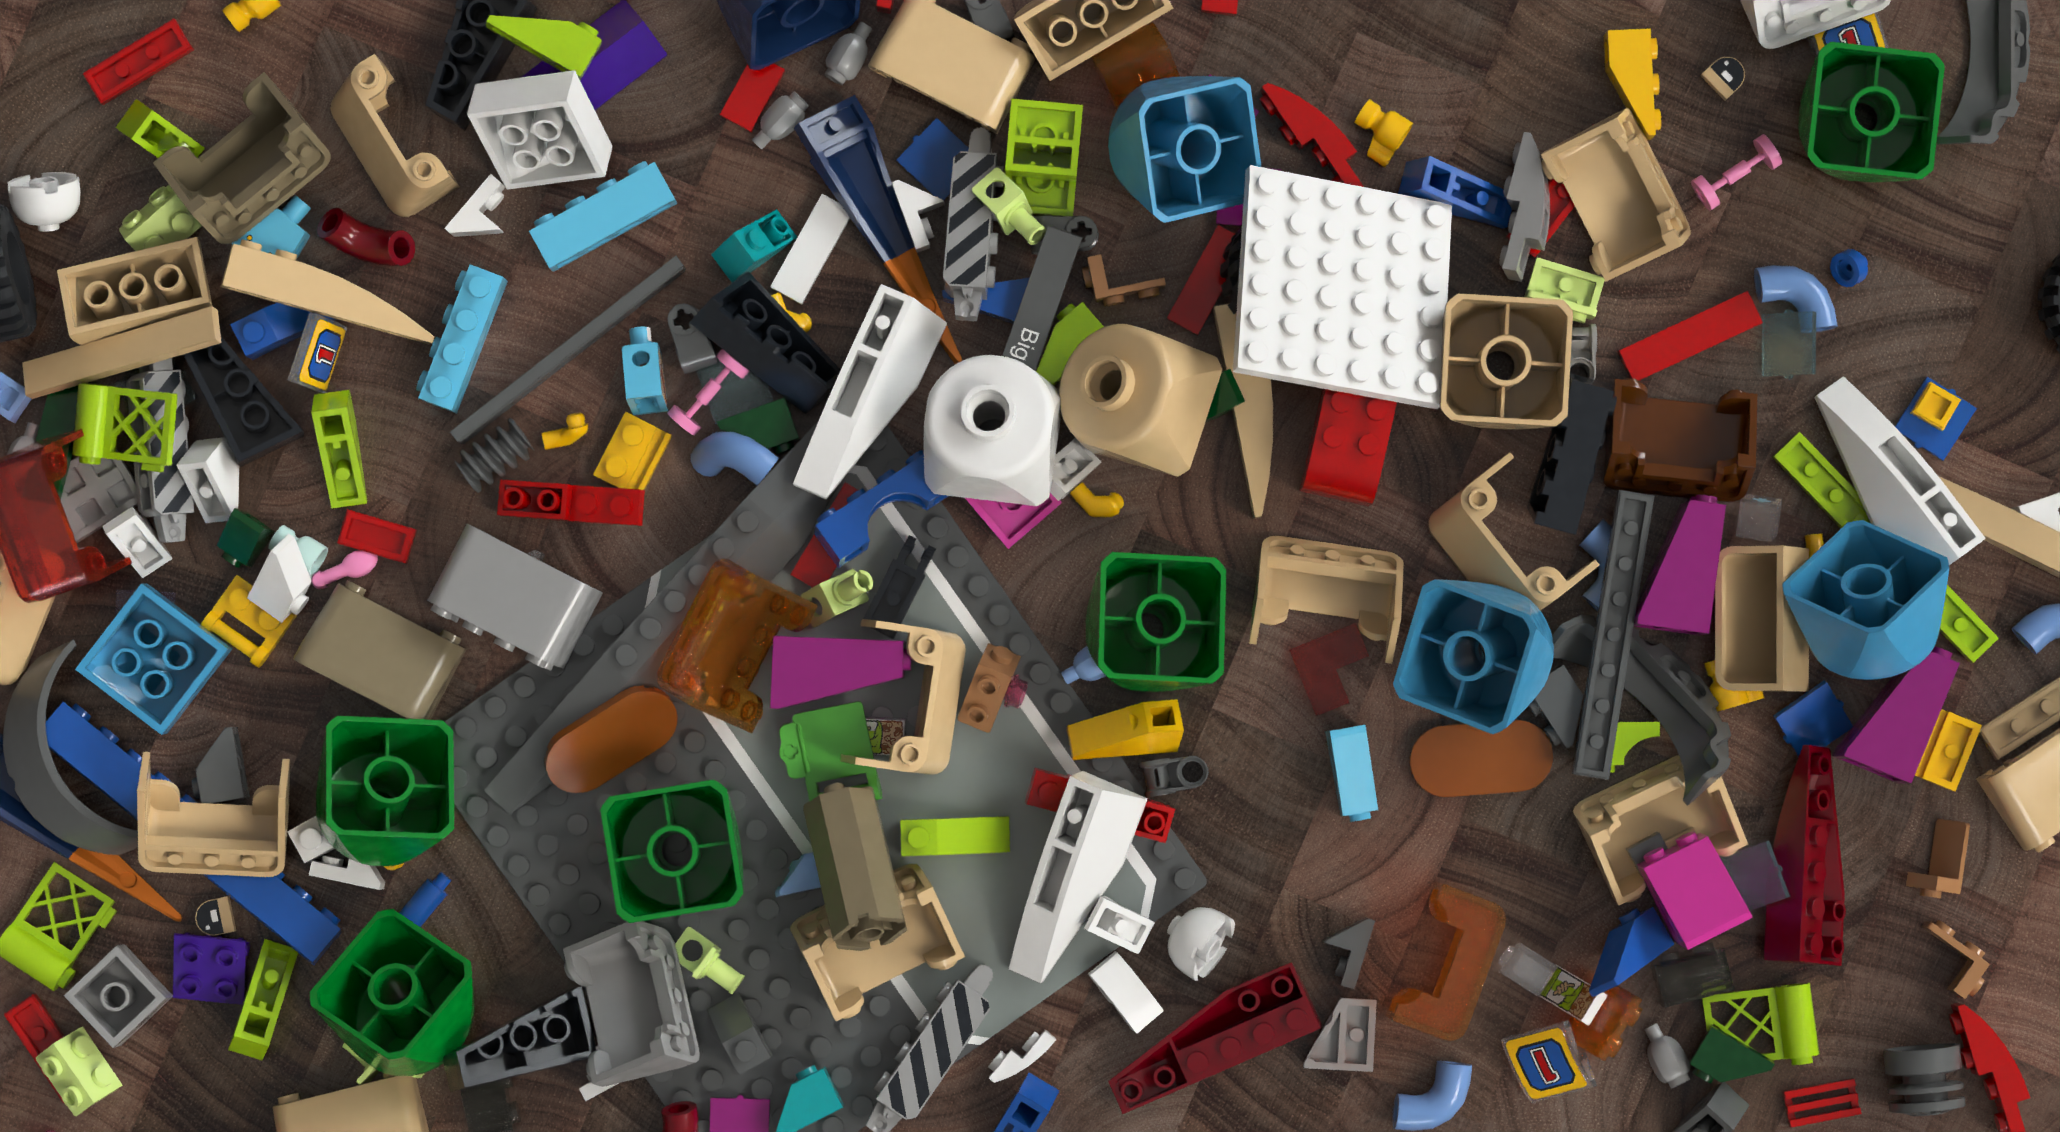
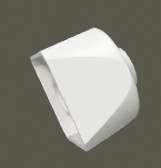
[924,355,1061,506]

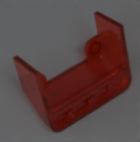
[0,429,132,603]

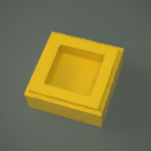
[1910,382,1961,431]

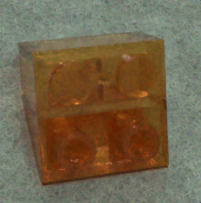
[1091,22,1180,111]
[1562,982,1643,1062]

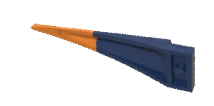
[794,95,962,364]
[0,733,182,922]

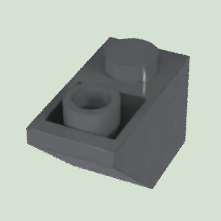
[1528,665,1583,749]

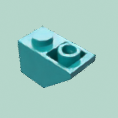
[711,209,798,283]

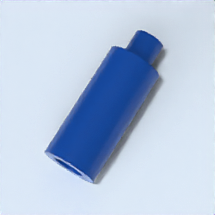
[399,872,452,927]

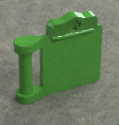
[779,701,883,801]

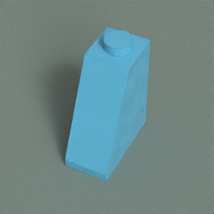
[1325,725,1378,822]

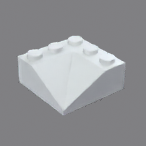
[467,70,613,190]

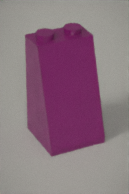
[1634,495,1726,636]
[770,636,912,709]
[1832,646,1960,784]

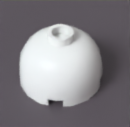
[7,172,81,232]
[1167,907,1235,981]

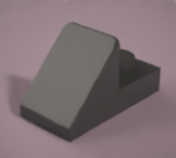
[1322,917,1375,990]

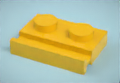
[593,411,672,490]
[1915,709,1982,792]

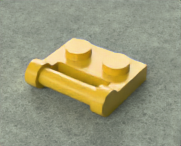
[201,575,297,668]

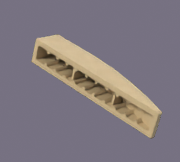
[220,239,434,345]
[1213,303,1273,519]
[1938,476,2060,578]

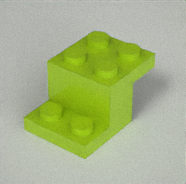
[1004,98,1083,217]

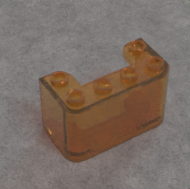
[657,558,818,733]
[1386,882,1506,1041]

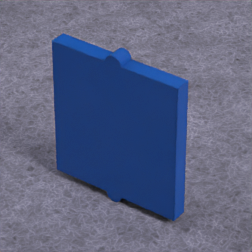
[896,118,969,200]
[1895,376,1977,461]
[1773,680,1853,758]

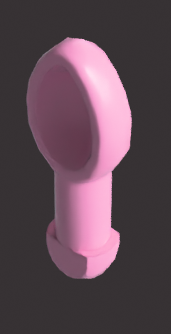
[311,550,378,589]

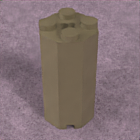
[803,783,907,951]

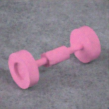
[1691,134,1782,211]
[667,349,750,436]

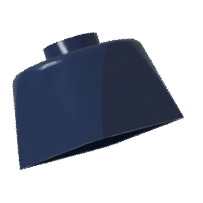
[717,0,860,70]

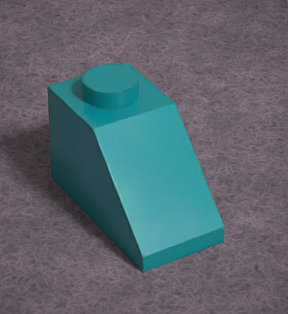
[776,1064,844,1132]

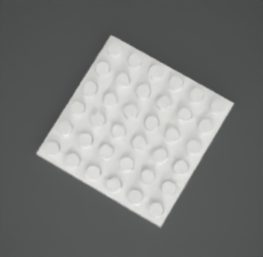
[1233,165,1452,409]

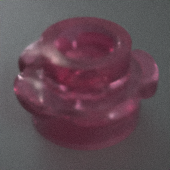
[1003,674,1028,709]

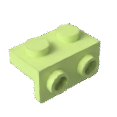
[119,185,202,251]
[1524,257,1605,323]
[36,1026,123,1116]

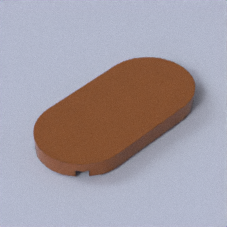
[544,686,678,793]
[1409,720,1553,797]

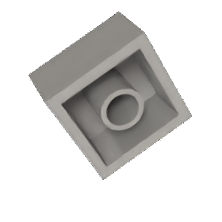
[64,944,173,1048]

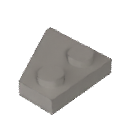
[1303,997,1377,1072]

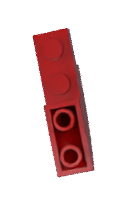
[1259,83,1364,187]
[497,480,645,526]
[1025,768,1175,843]
[1949,1003,2030,1132]

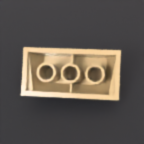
[1013,0,1173,81]
[57,237,212,345]

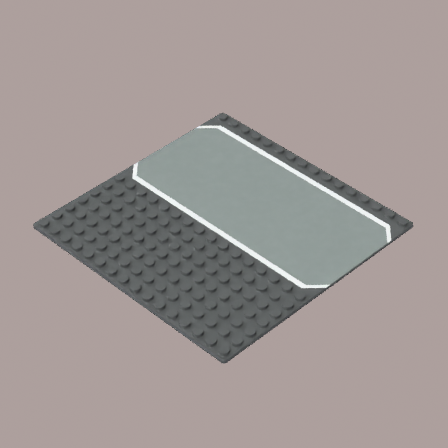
[445,425,1207,1132]

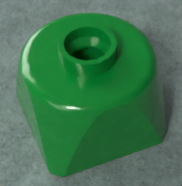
[1798,42,1945,182]
[1086,552,1226,692]
[316,716,454,866]
[600,779,743,923]
[310,909,474,1076]

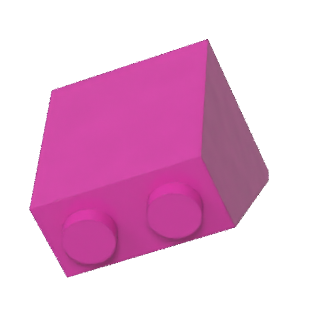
[1637,831,1753,950]

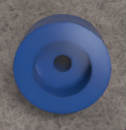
[1830,249,1868,287]

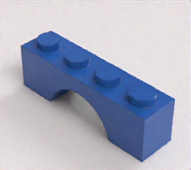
[814,450,948,568]

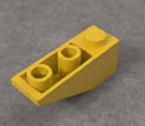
[1603,28,1661,140]
[1067,699,1184,760]

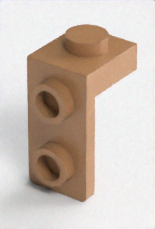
[1081,254,1166,307]
[957,643,1021,733]
[1906,819,1970,899]
[1921,920,1990,999]

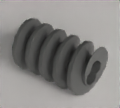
[454,418,535,493]

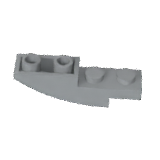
[1499,132,1550,282]

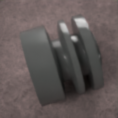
[1883,1043,1966,1116]

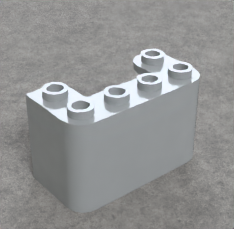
[427,524,603,671]

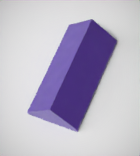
[520,0,668,111]

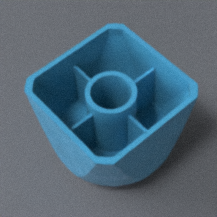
[1108,76,1261,223]
[1782,520,1949,680]
[1393,579,1554,734]

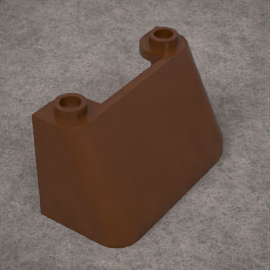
[1604,378,1758,502]

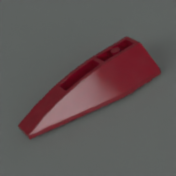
[1764,745,1846,966]
[1108,962,1322,1114]

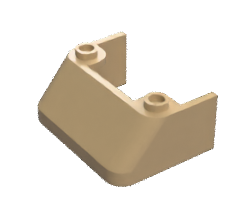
[1428,452,1600,611]
[0,529,65,685]
[1249,536,1404,664]
[840,619,966,775]
[137,752,290,877]

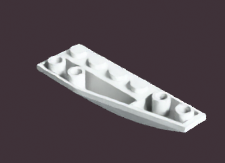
[793,284,947,499]
[1814,376,1986,565]
[1009,771,1148,983]

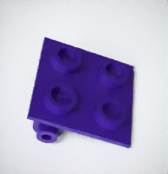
[173,932,250,1005]

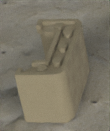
[153,72,331,244]

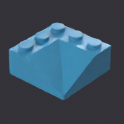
[75,583,233,735]

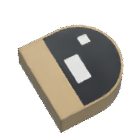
[1700,57,1745,101]
[195,896,236,936]

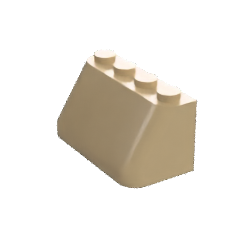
[1715,545,1809,692]

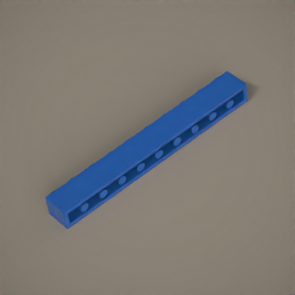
[46,702,342,965]

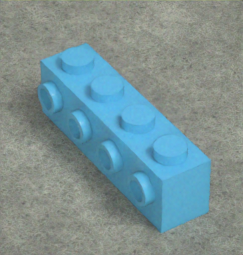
[529,161,678,272]
[416,264,508,414]

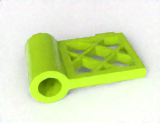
[72,383,178,472]
[0,862,117,991]
[1702,983,1819,1065]

